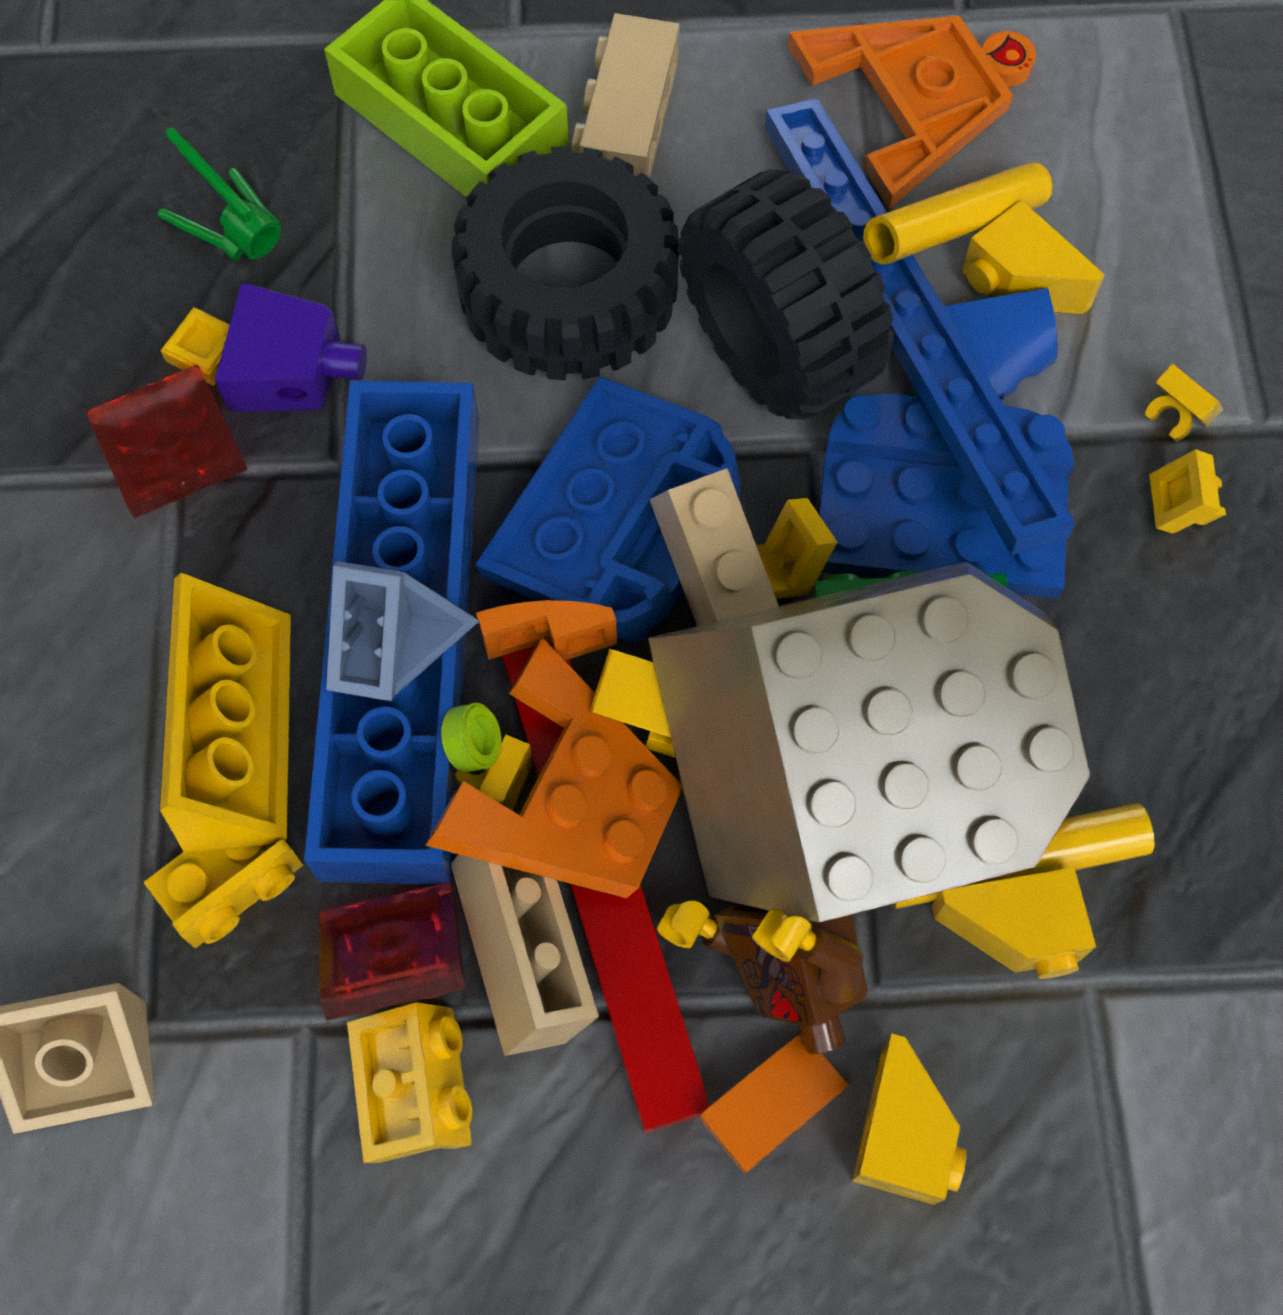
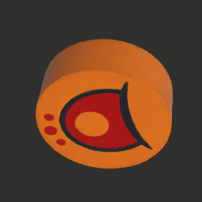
[982,31,1036,87]

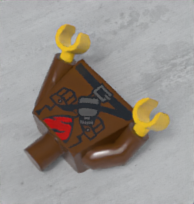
[657,901,868,1054]

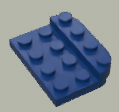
[475,376,741,643]
[819,393,1074,599]

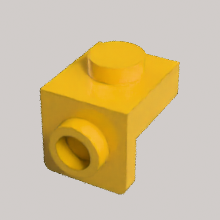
[756,498,838,599]

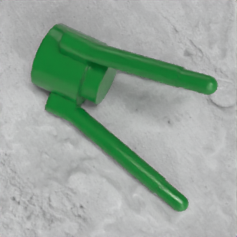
[158,127,281,261]

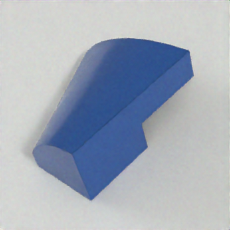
[944,288,1058,401]

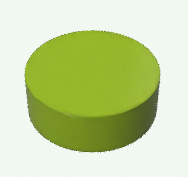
[441,703,501,772]

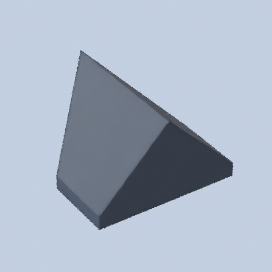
[326,561,480,701]

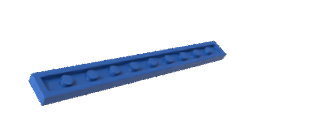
[764,98,1075,555]

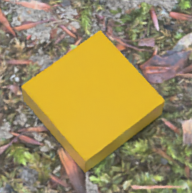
[160,307,230,386]

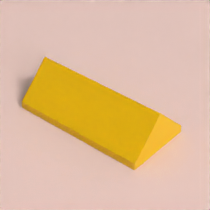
[160,573,291,853]

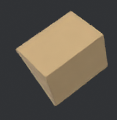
[0,983,154,1134]

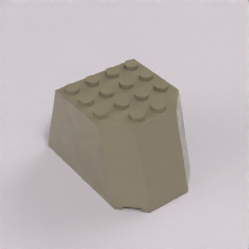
[647,562,1090,923]

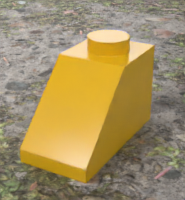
[961,200,1105,314]
[931,867,1096,979]
[852,1033,967,1205]

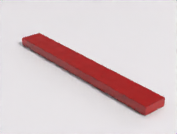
[502,641,710,1134]

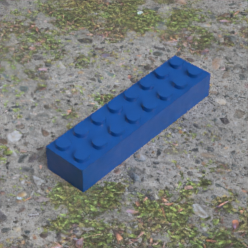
[304,381,480,884]

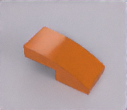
[476,600,617,661]
[699,1033,849,1175]

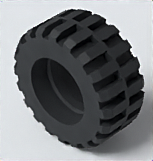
[451,146,679,380]
[678,169,894,420]

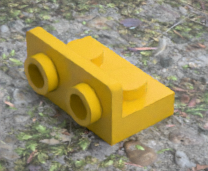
[143,839,303,949]
[347,1002,473,1163]

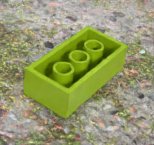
[324,0,569,197]

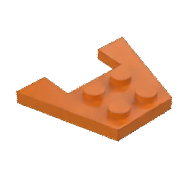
[788,15,1013,209]
[425,638,682,898]

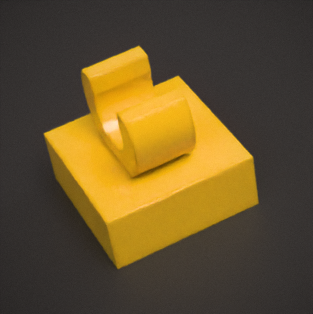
[1145,363,1223,442]
[1149,449,1226,534]
[455,735,534,811]

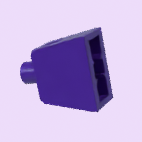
[215,283,367,412]

